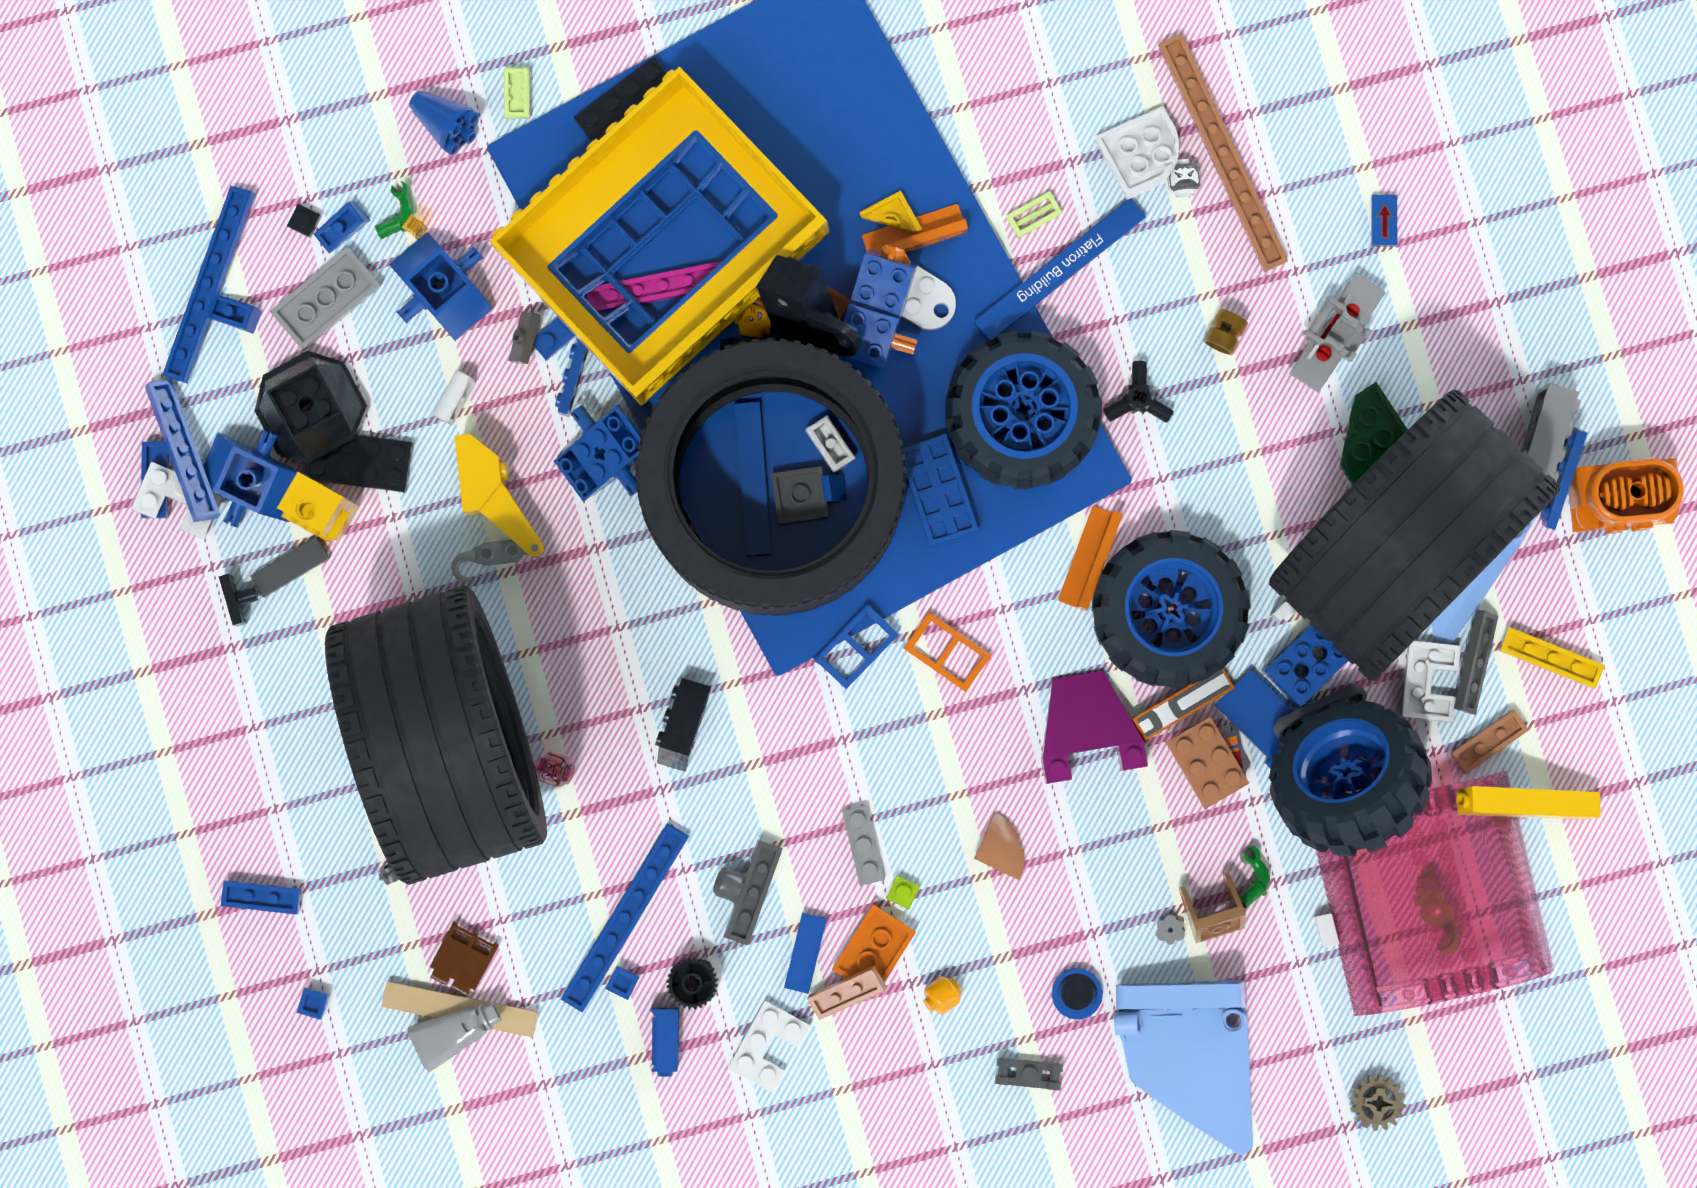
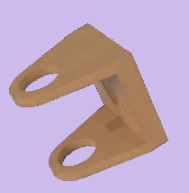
[1179,872,1246,944]

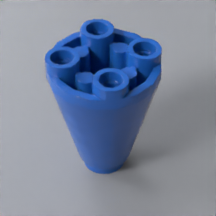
[409,91,479,156]

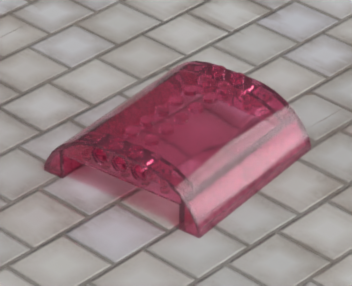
[1315,770,1555,1016]

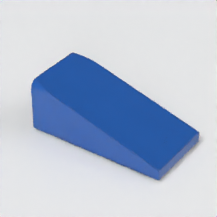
[313,201,371,254]
[211,295,262,334]

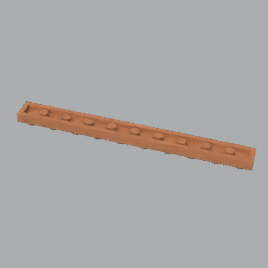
[1158,33,1288,273]

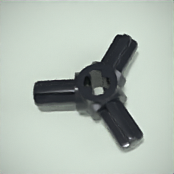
[1103,360,1174,423]

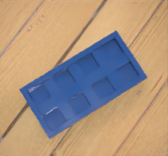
[904,434,979,547]

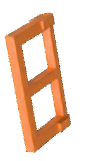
[903,611,992,692]

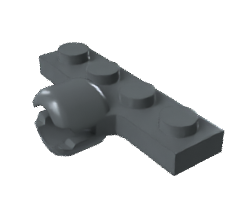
[713,839,783,946]

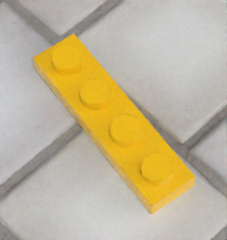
[1499,627,1605,689]

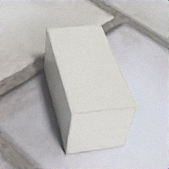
[1314,913,1339,948]

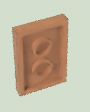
[1165,716,1250,809]

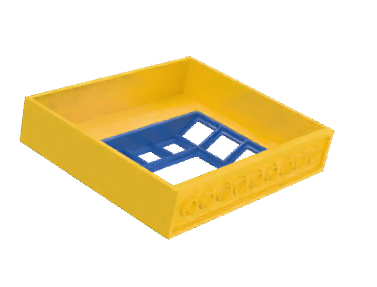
[490,67,830,406]

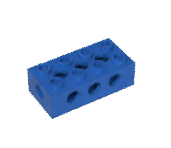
[1262,624,1348,707]

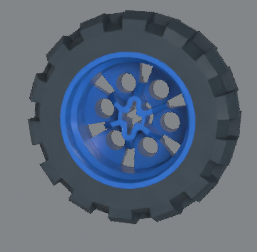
[1091,530,1251,688]
[1269,700,1432,856]

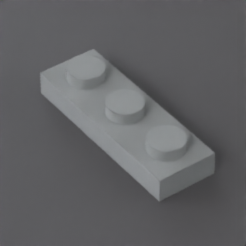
[842,805,885,886]

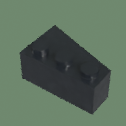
[655,678,711,772]

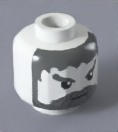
[1167,159,1201,198]

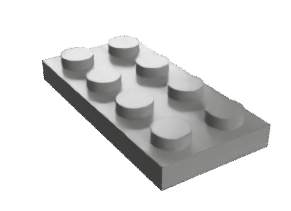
[270,246,381,351]

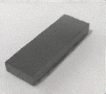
[250,537,330,598]

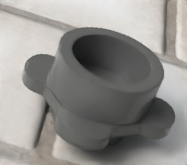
[378,864,399,885]

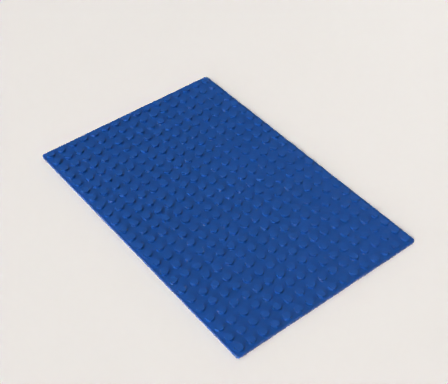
[487,0,1132,676]

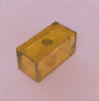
[402,215,428,240]

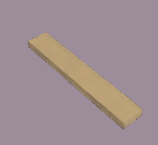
[381,981,538,1037]

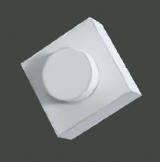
[1270,599,1296,623]

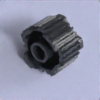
[666,956,719,1010]

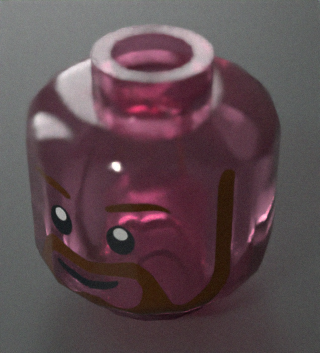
[535,751,575,788]

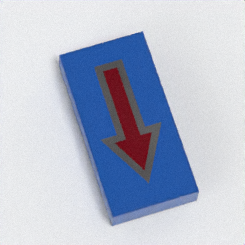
[1371,195,1398,247]

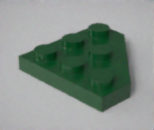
[1339,382,1408,486]

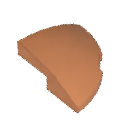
[974,812,1024,881]

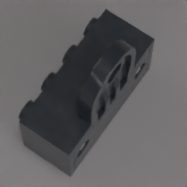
[756,255,862,357]

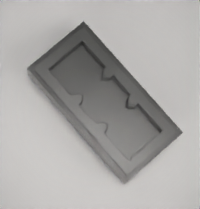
[508,312,541,364]

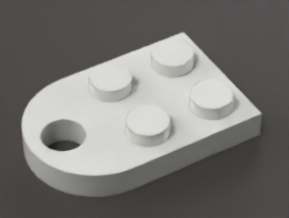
[902,266,956,330]

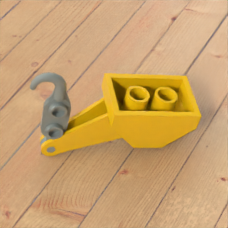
[451,434,545,582]

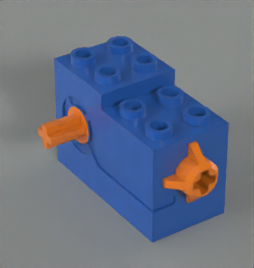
[835,244,918,368]

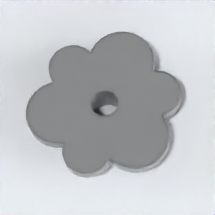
[1156,915,1185,945]

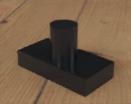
[218,574,259,627]

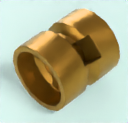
[1203,309,1248,355]

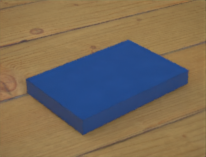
[1214,669,1294,759]

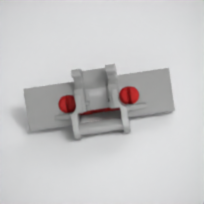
[1289,273,1386,393]

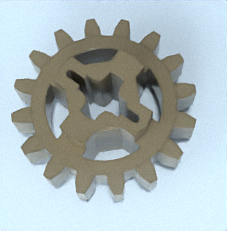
[1349,1074,1407,1131]

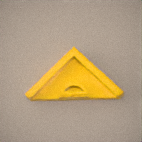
[859,190,923,234]

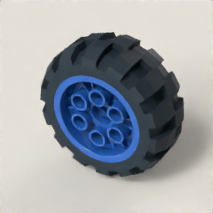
[945,330,1102,489]

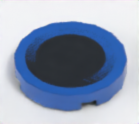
[1051,968,1103,1020]

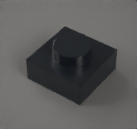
[287,204,322,239]

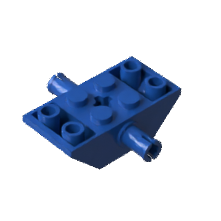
[389,232,494,341]
[554,404,642,502]
[203,429,310,528]

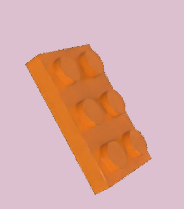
[832,904,916,997]

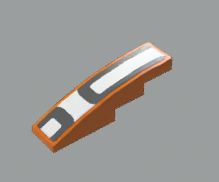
[1131,669,1234,741]

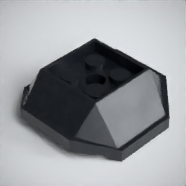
[254,351,369,464]

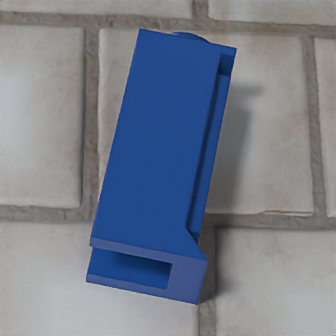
[649,1008,679,1077]

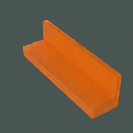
[862,204,968,253]
[1058,506,1123,611]

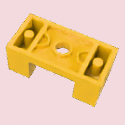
[277,472,359,543]

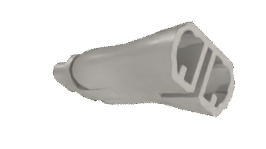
[408,1002,501,1072]

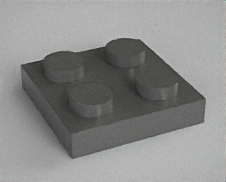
[771,466,829,525]

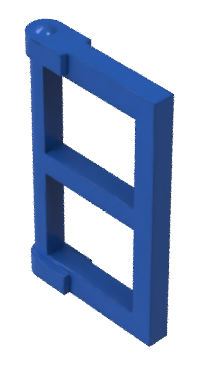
[813,603,899,689]

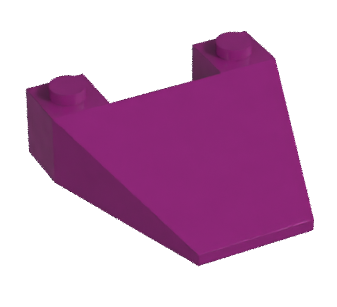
[1041,671,1148,784]

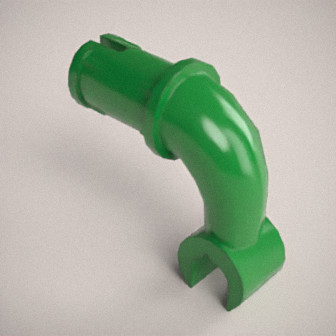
[375,181,414,240]
[1239,846,1270,909]

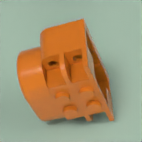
[1568,458,1684,534]

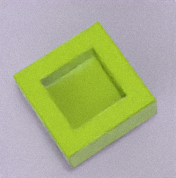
[886,876,920,910]

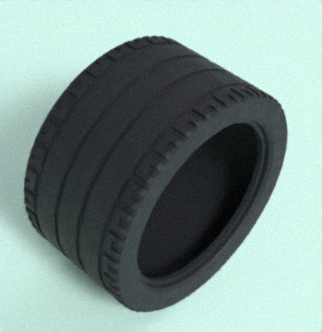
[636,338,906,616]
[1269,390,1560,681]
[324,585,547,885]

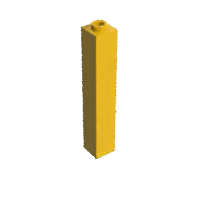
[1456,786,1601,820]

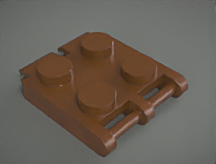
[430,921,499,996]

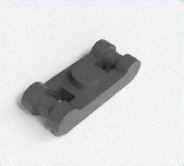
[994,1057,1063,1091]

